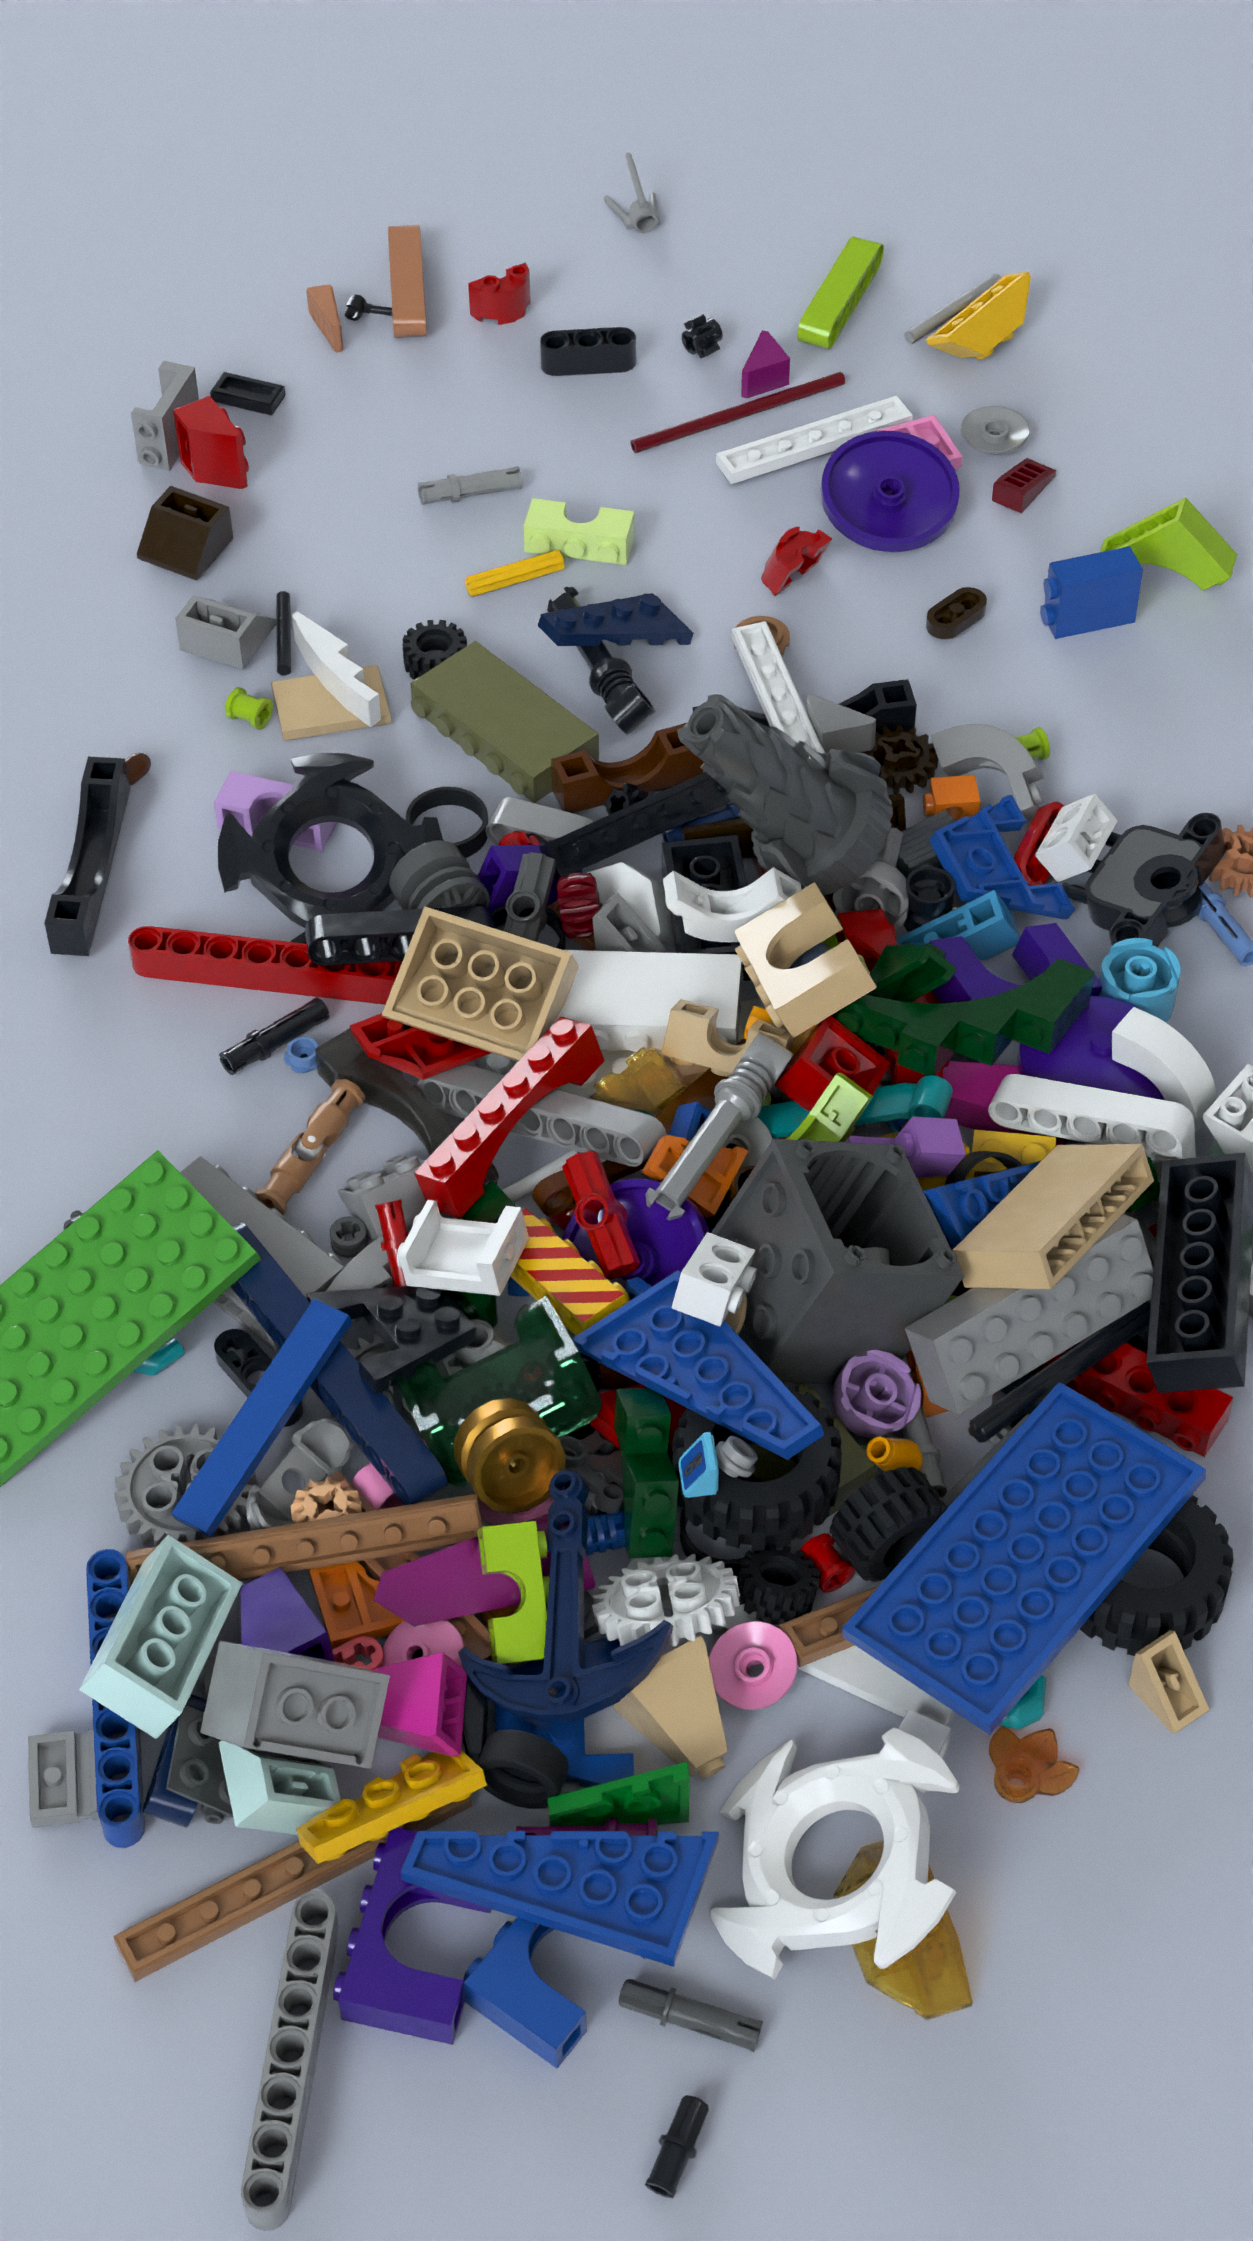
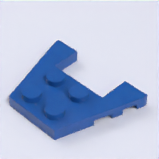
[929,795,1075,919]
[495,1637,634,1788]

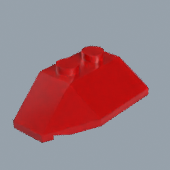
[350,1013,491,1080]

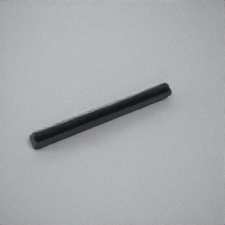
[968,1301,1151,1443]

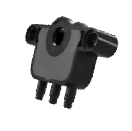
[1061,813,1225,947]

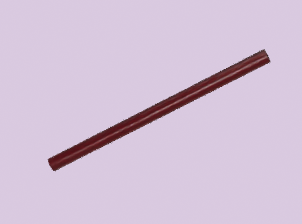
[630,372,845,453]

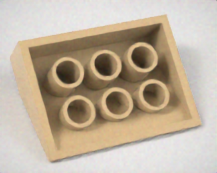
[382,906,579,1061]

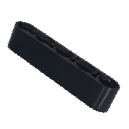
[305,906,496,966]

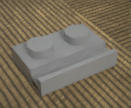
[28,1729,100,1828]

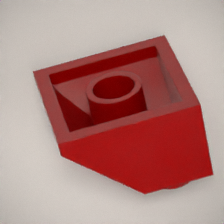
[775,1016,891,1111]

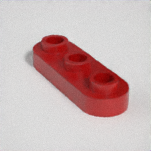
[1013,801,1064,886]

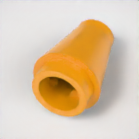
[867,1437,923,1473]

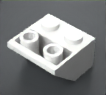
[1203,1064,1253,1174]

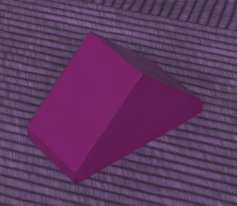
[741,330,790,398]

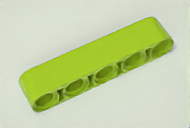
[797,236,884,349]

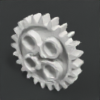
[592,1554,740,1646]

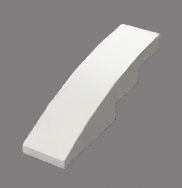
[292,611,381,727]

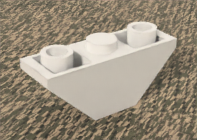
[583,862,674,945]

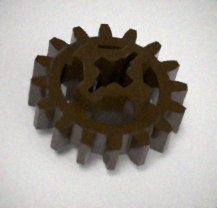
[860,725,938,794]

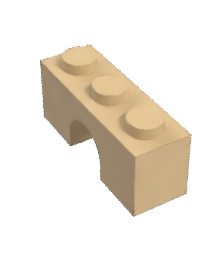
[661,999,794,1085]

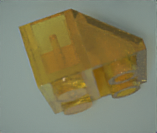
[589,1047,690,1113]

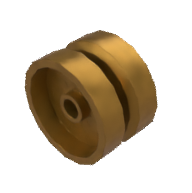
[454,1398,566,1514]

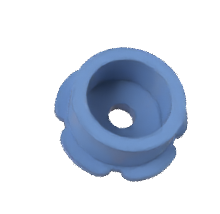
[284,1037,323,1073]

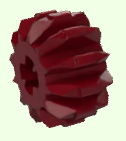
[557,872,601,939]

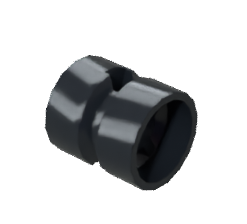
[903,867,955,932]

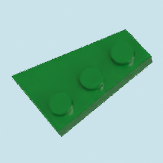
[547,1762,690,1826]

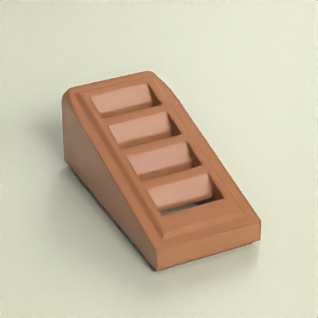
[306,284,343,352]

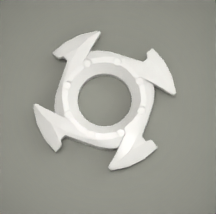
[710,1727,960,1980]

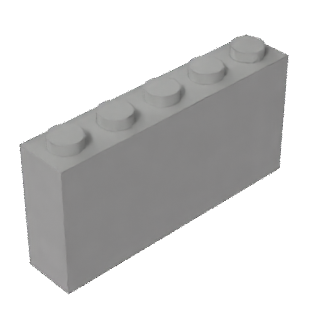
[180,1156,345,1352]

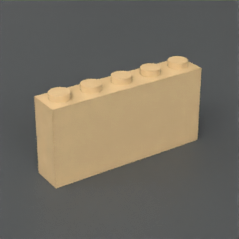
[952,1144,1154,1289]

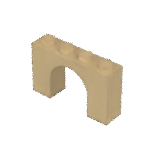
[734,882,877,1038]

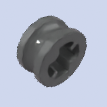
[330,1216,368,1258]

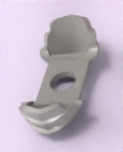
[246,1418,353,1531]

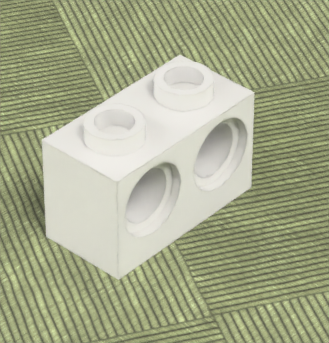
[1035,794,1118,882]
[672,1232,757,1326]

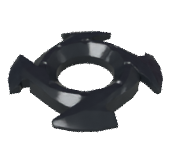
[218,753,444,944]

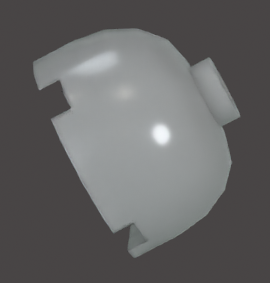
[833,860,909,931]

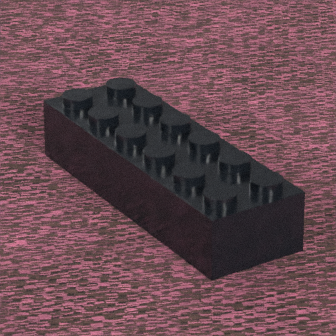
[1147,1153,1253,1393]

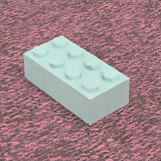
[79,1535,242,1739]

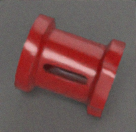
[800,1533,855,1593]

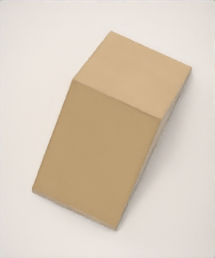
[1128,1630,1210,1733]

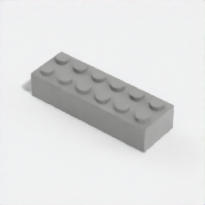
[905,1214,1154,1415]

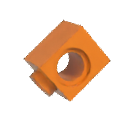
[923,775,981,821]

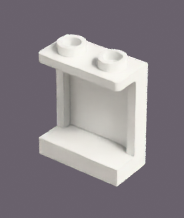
[397,1200,529,1296]

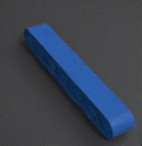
[86,1549,145,1848]

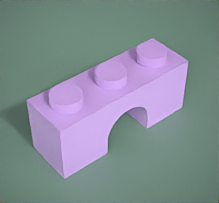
[214,771,337,851]

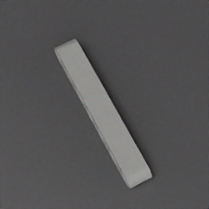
[417,1064,667,1167]
[241,1890,339,2231]

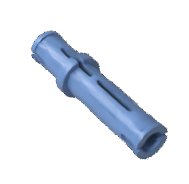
[1197,882,1253,966]

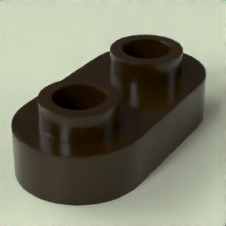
[926,587,987,639]

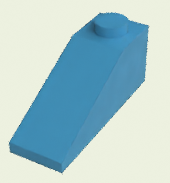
[896,890,1020,960]

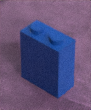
[1040,546,1143,639]

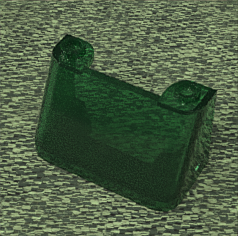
[394,1295,602,1486]

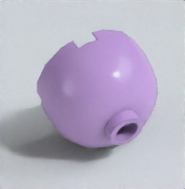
[832,1350,921,1439]

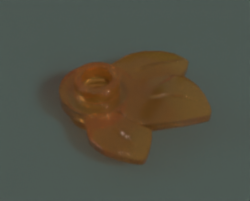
[989,1726,1079,1803]

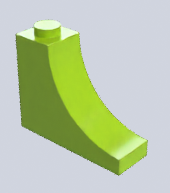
[1100,497,1237,591]

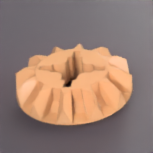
[291,1476,362,1524]

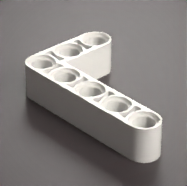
[988,1074,1196,1211]

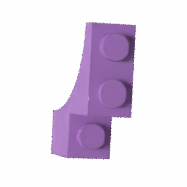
[845,1116,966,1178]

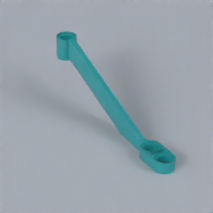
[629,1075,953,1146]

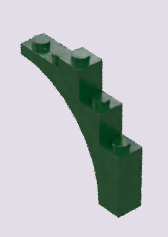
[834,958,1095,1076]

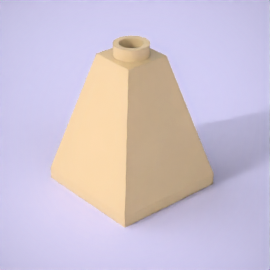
[612,1635,728,1780]

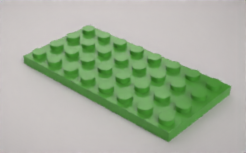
[0,1150,261,1487]

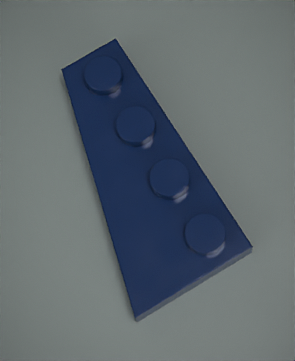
[538,593,694,646]

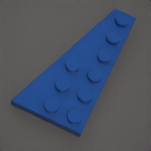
[571,1270,824,1460]
[401,1831,719,1967]

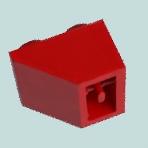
[173,396,249,489]

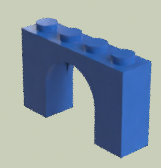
[463,1917,645,2069]

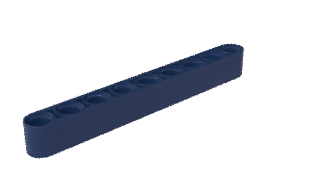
[230,1222,448,1505]

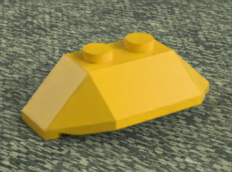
[926,271,1031,360]

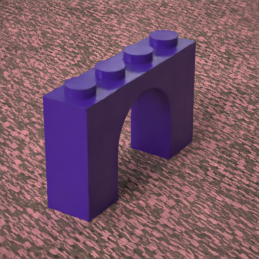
[929,923,1102,1003]
[333,1828,491,2045]

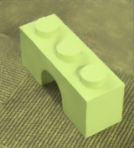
[523,498,634,565]

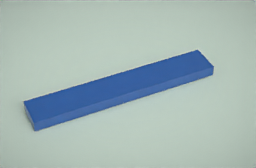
[171,1299,353,1538]

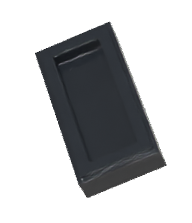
[210,372,286,416]

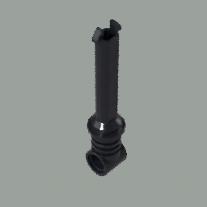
[547,587,656,735]

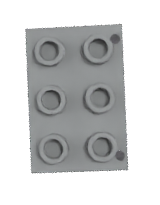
[200,1641,390,1769]

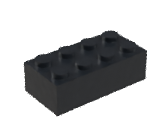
[662,835,751,981]

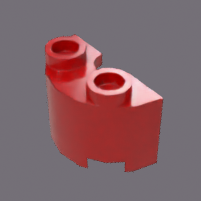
[468,262,531,325]
[761,527,832,596]

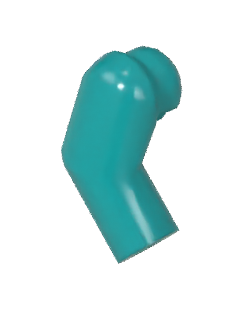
[133,1338,185,1376]
[999,1675,1046,1730]

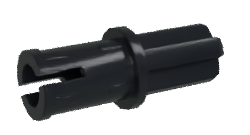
[645,2095,709,2198]

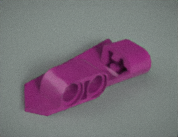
[373,1513,596,1627]

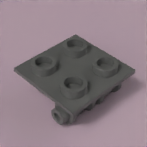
[166,1705,233,1824]

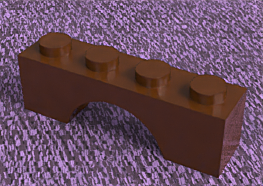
[551,723,704,813]

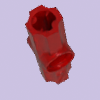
[562,1150,641,1280]

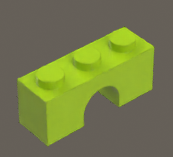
[477,1521,549,1665]

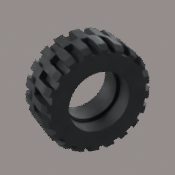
[672,1381,842,1550]
[1080,1495,1234,1656]

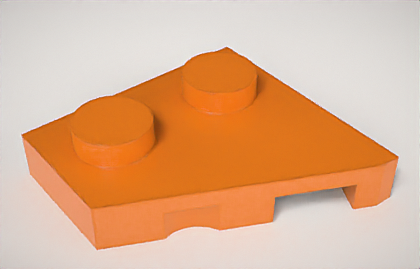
[642,1135,748,1218]
[309,1561,404,1650]

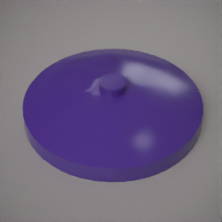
[820,431,960,552]
[1018,996,1165,1100]
[562,1178,710,1289]

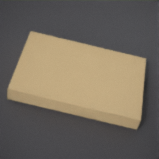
[271,665,391,741]

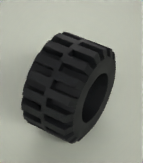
[830,1467,948,1582]

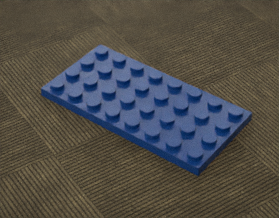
[842,1382,1206,1735]

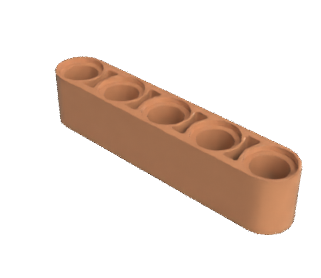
[388,225,427,338]

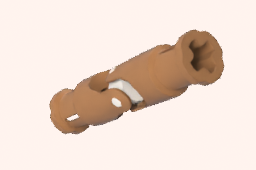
[255,1079,365,1215]

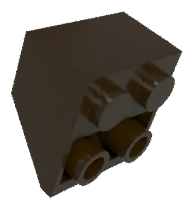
[137,486,233,581]

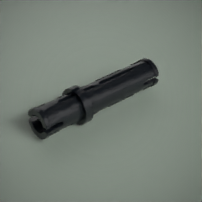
[219,997,330,1075]

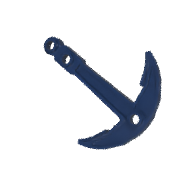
[458,1470,674,1723]

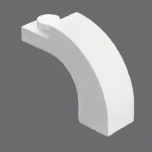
[663,867,802,942]
[1112,1007,1217,1133]

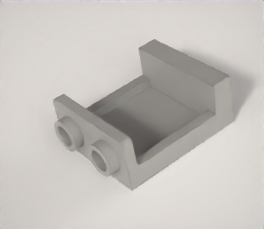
[131,361,199,471]

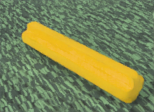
[464,550,565,597]

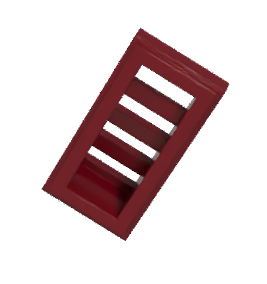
[992,458,1056,514]

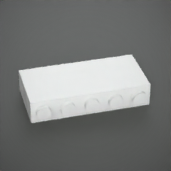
[554,950,743,1052]

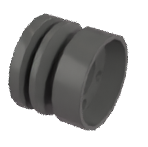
[389,840,490,910]

